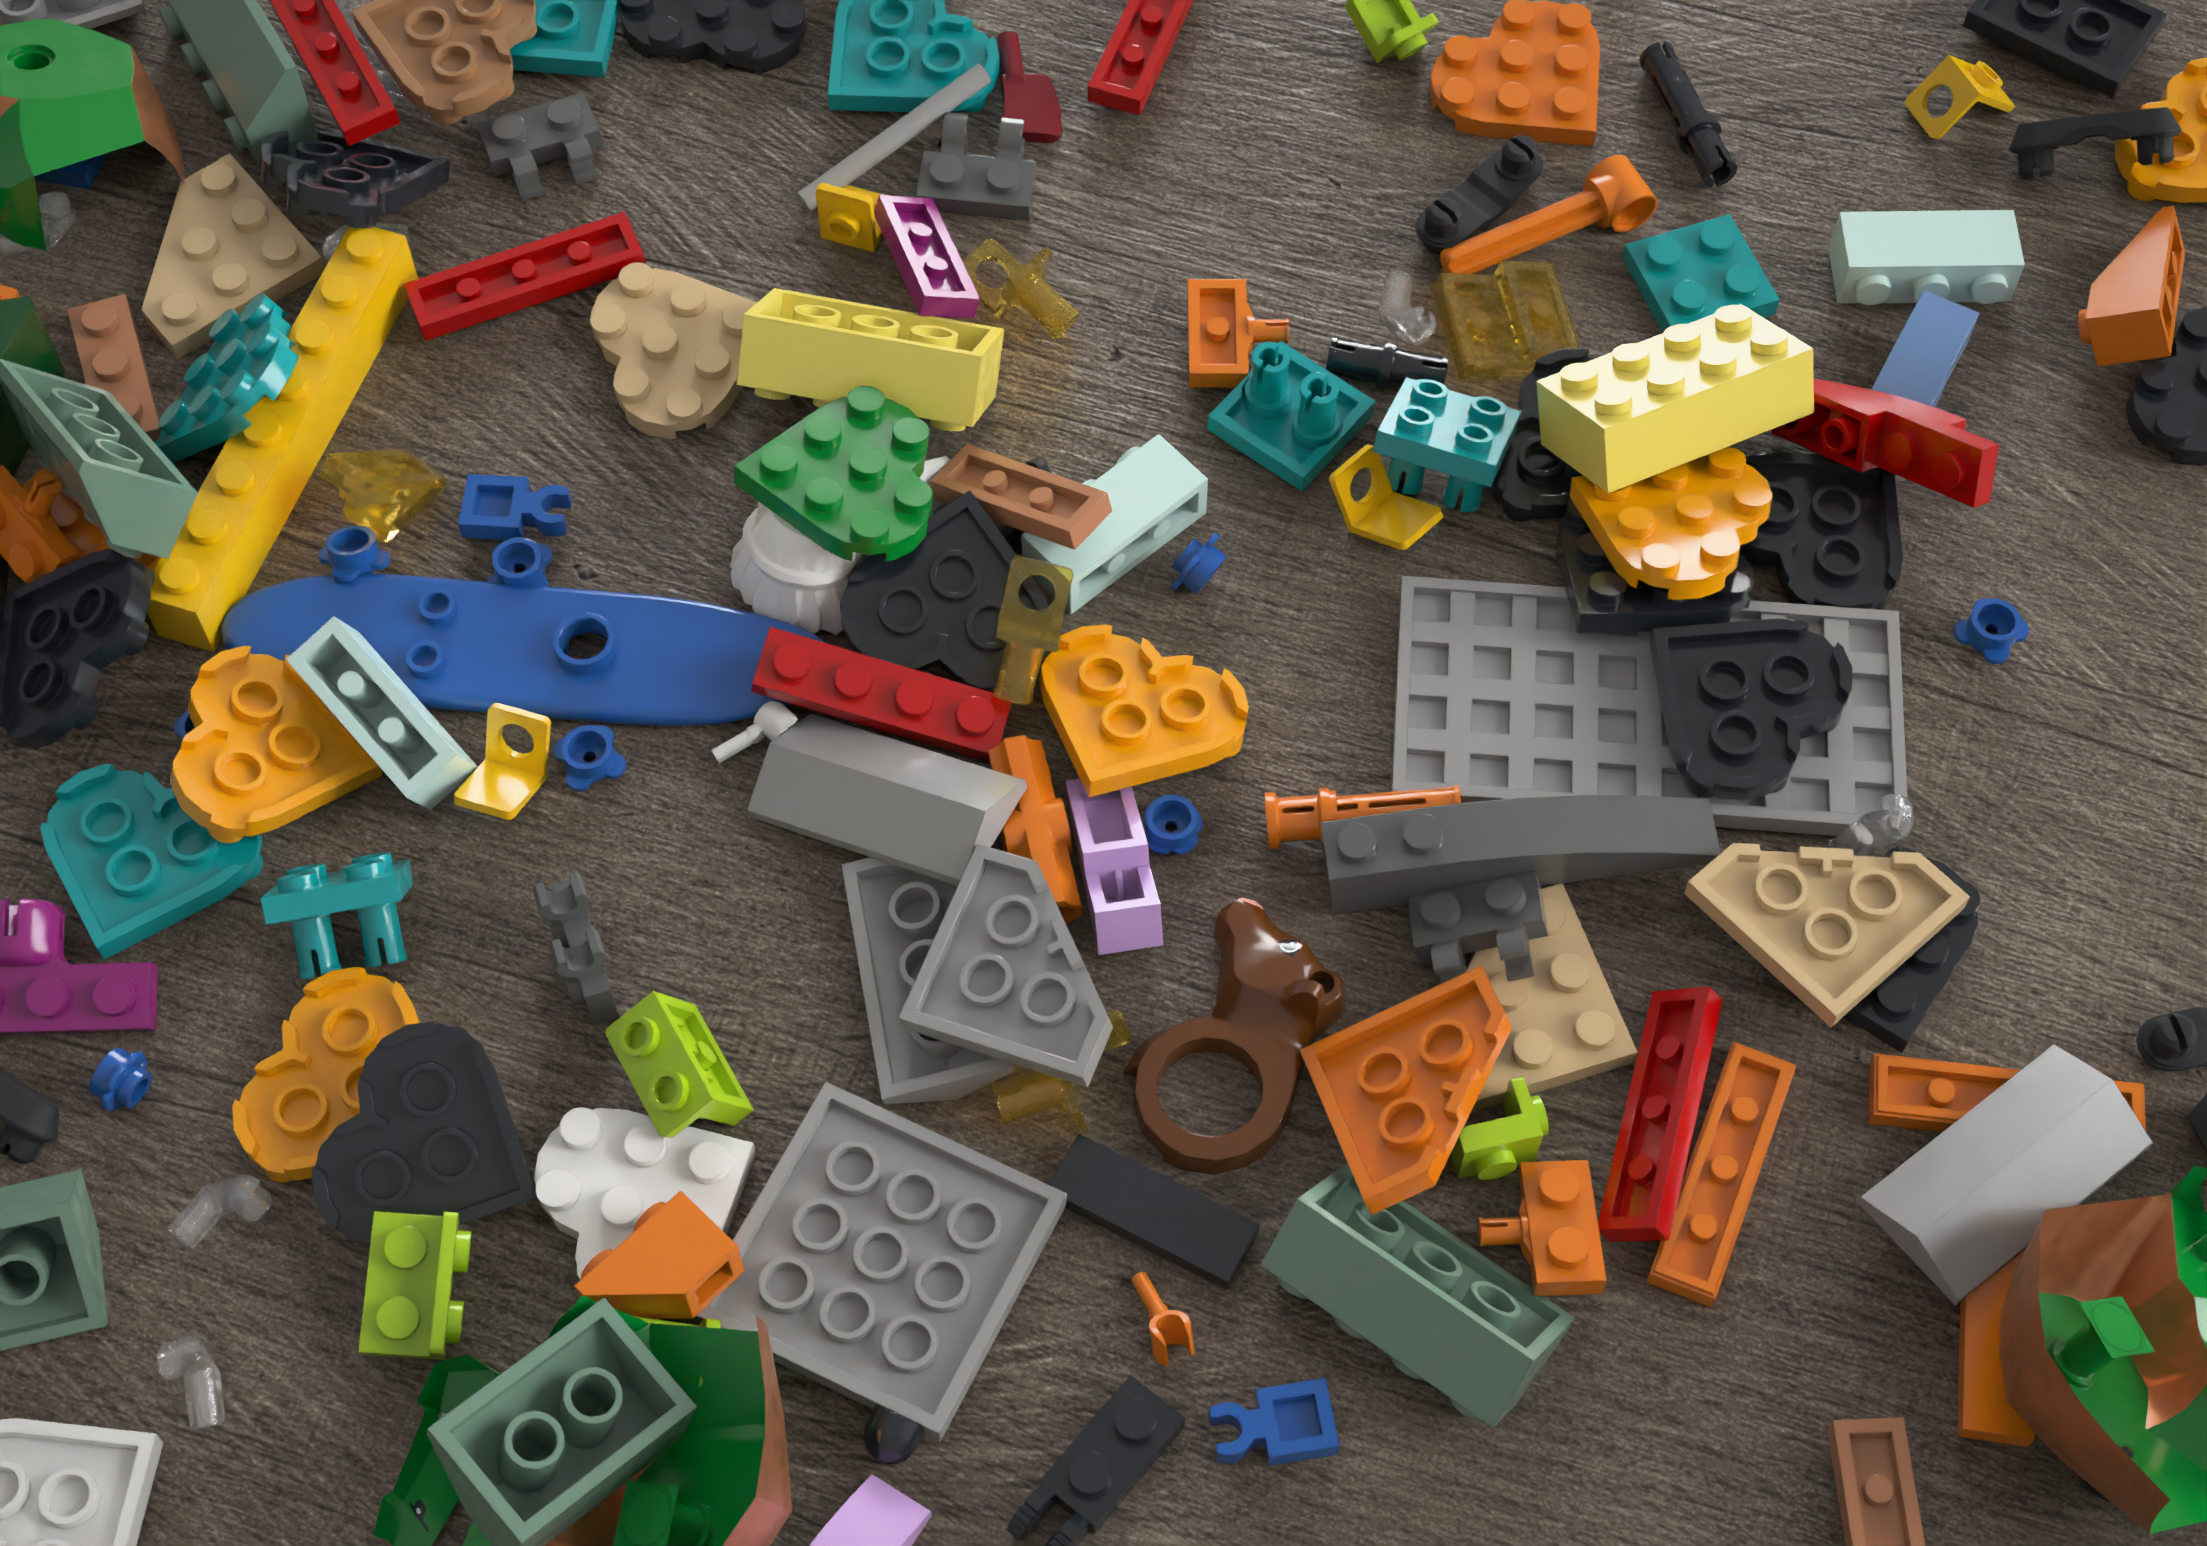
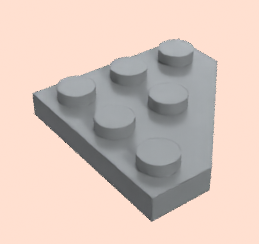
[898,844,1113,1088]

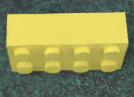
[737,288,1004,431]
[1537,304,1814,493]

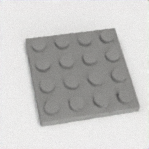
[693,1082,1067,1442]

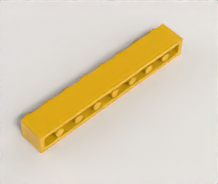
[147,227,418,652]

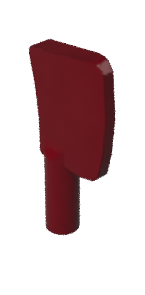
[997,31,1062,143]

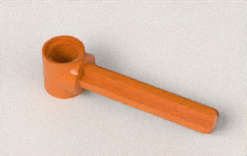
[1440,155,1658,280]

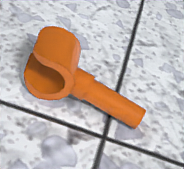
[1131,1272,1195,1366]

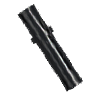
[1639,42,1737,187]

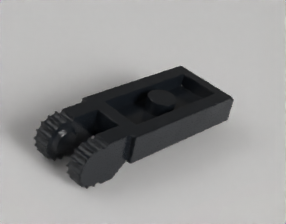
[1006,1375,1185,1546]

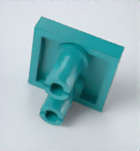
[1207,341,1376,491]
[1372,377,1521,512]
[261,852,414,979]

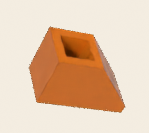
[574,1190,745,1319]

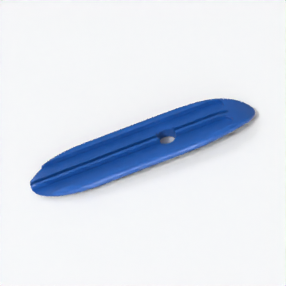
[221,573,825,726]

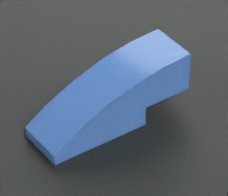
[1871,289,1980,479]

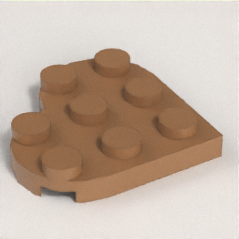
[351,0,537,125]

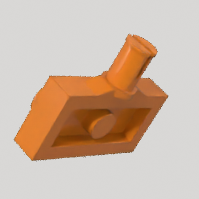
[1187,279,1289,388]
[0,465,80,584]
[1477,1160,1607,1296]

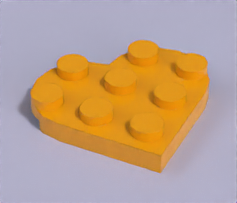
[2114,58,2207,203]
[1570,447,1773,600]
[1040,624,1249,798]
[170,646,383,843]
[232,967,420,1182]

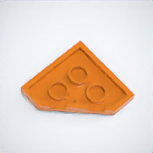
[1300,965,1512,1215]

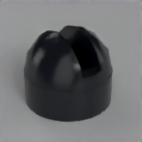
[863,1405,925,1465]

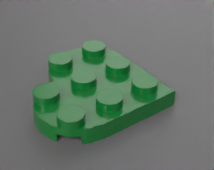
[734,386,933,562]

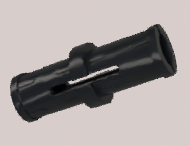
[1326,335,1449,389]

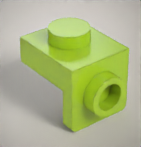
[1344,0,1439,63]
[1450,1076,1549,1180]

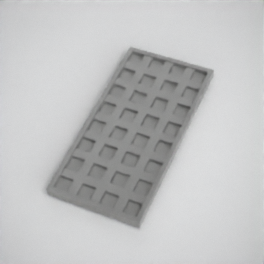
[1391,576,1909,841]

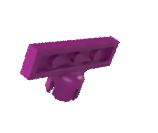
[0,898,158,1035]

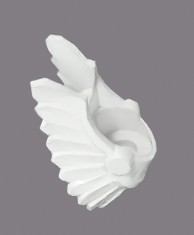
[730,456,950,635]

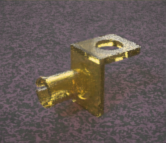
[962,238,1081,340]
[993,556,1073,705]
[992,1010,1132,1135]

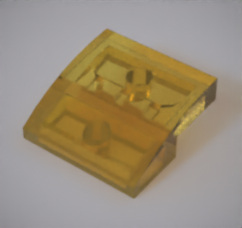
[1432,260,1581,380]

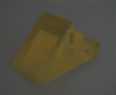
[319,449,448,542]

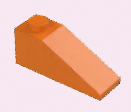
[2078,206,2185,366]

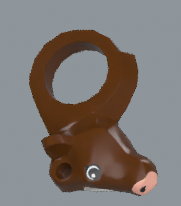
[1123,898,1345,1175]

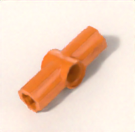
[988,735,1082,925]

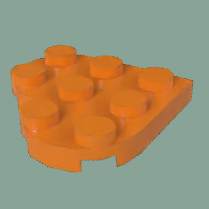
[1429,0,1600,146]

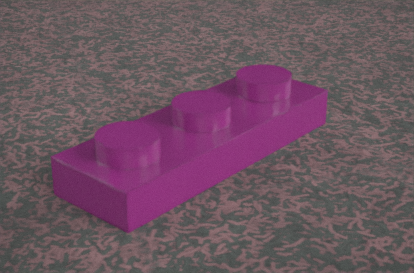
[874,195,980,319]

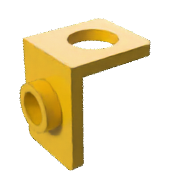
[1905,55,2015,140]
[815,183,883,252]
[1329,444,1443,550]
[454,703,551,820]

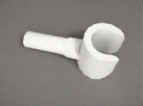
[711,701,798,763]

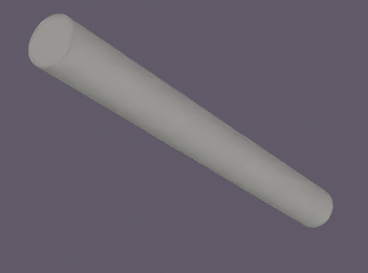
[796,64,991,212]

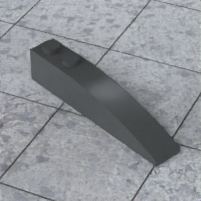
[1321,795,1721,915]

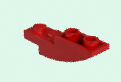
[1771,379,1999,508]

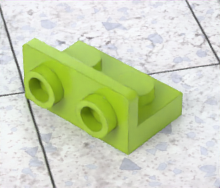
[606,991,754,1138]
[358,1211,471,1360]

